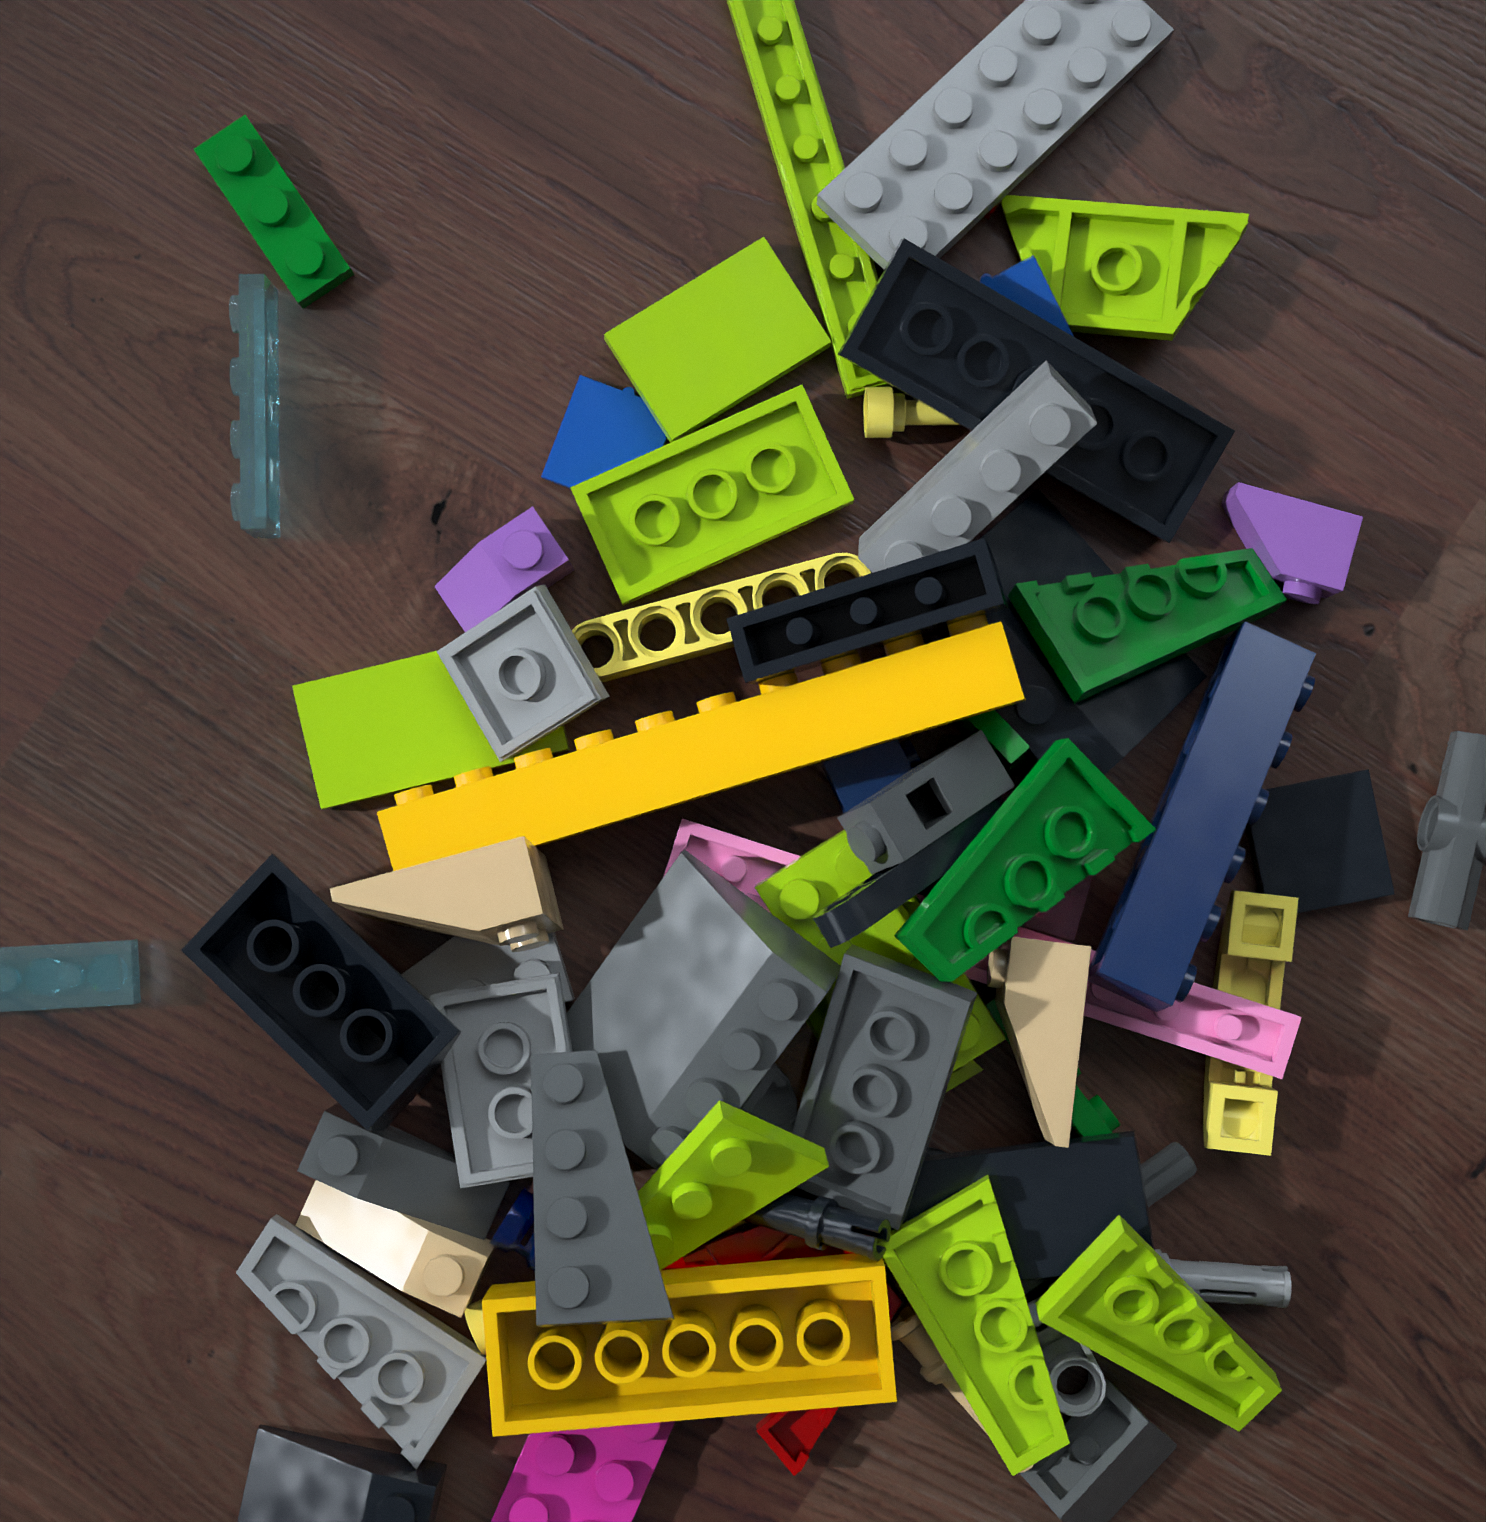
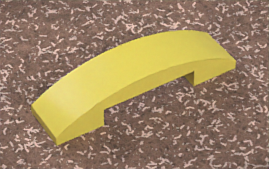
[1203,890,1299,1156]

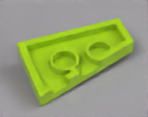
[638,1100,829,1270]

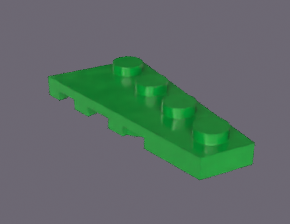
[1007,548,1287,704]
[894,738,1156,982]

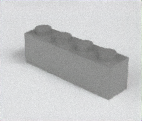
[858,361,1097,573]

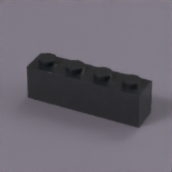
[726,538,1009,685]

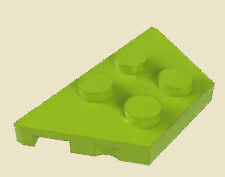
[1001,195,1249,341]

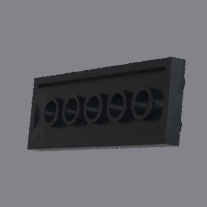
[837,238,1235,543]

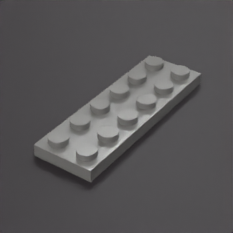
[817,0,1174,270]

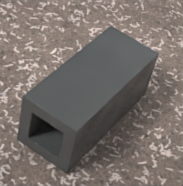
[838,730,1015,874]

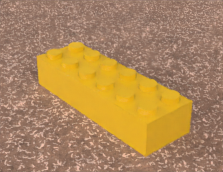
[482,1253,897,1437]

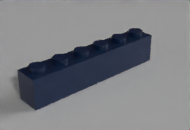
[1088,621,1316,1012]

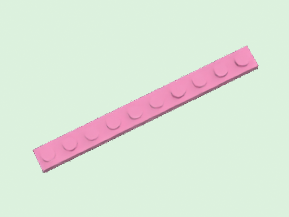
[663,818,1302,1079]

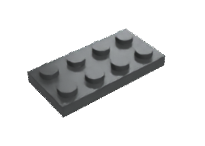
[792,944,977,1230]

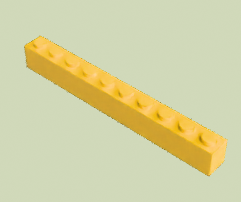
[377,614,1026,871]

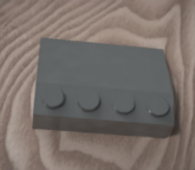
[567,849,841,1170]

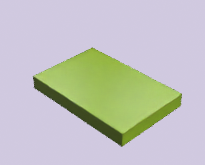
[604,237,832,443]

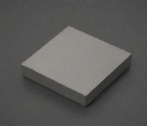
[437,585,609,762]

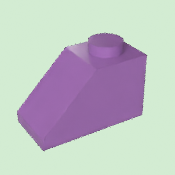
[1221,482,1363,604]
[434,506,575,632]

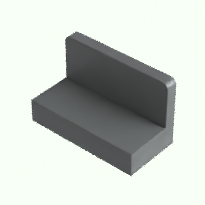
[1020,1379,1177,1522]

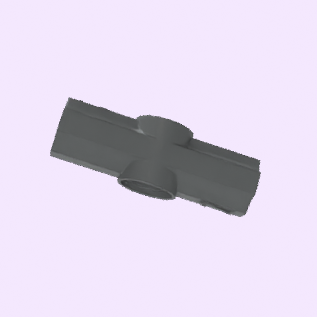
[1408,731,1486,931]

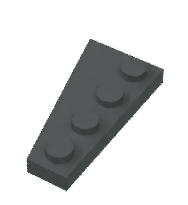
[531,1050,675,1327]

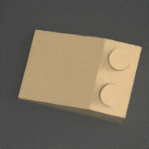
[330,836,564,952]

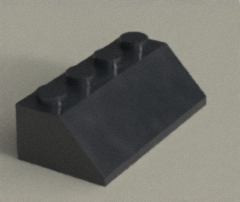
[181,854,461,1131]

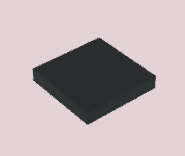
[1246,769,1395,913]

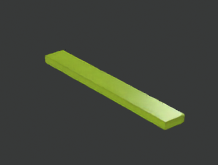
[726,0,891,399]

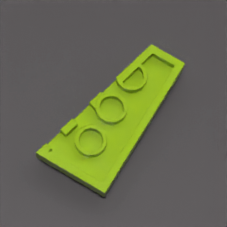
[877,1175,1070,1476]
[1035,1215,1282,1432]

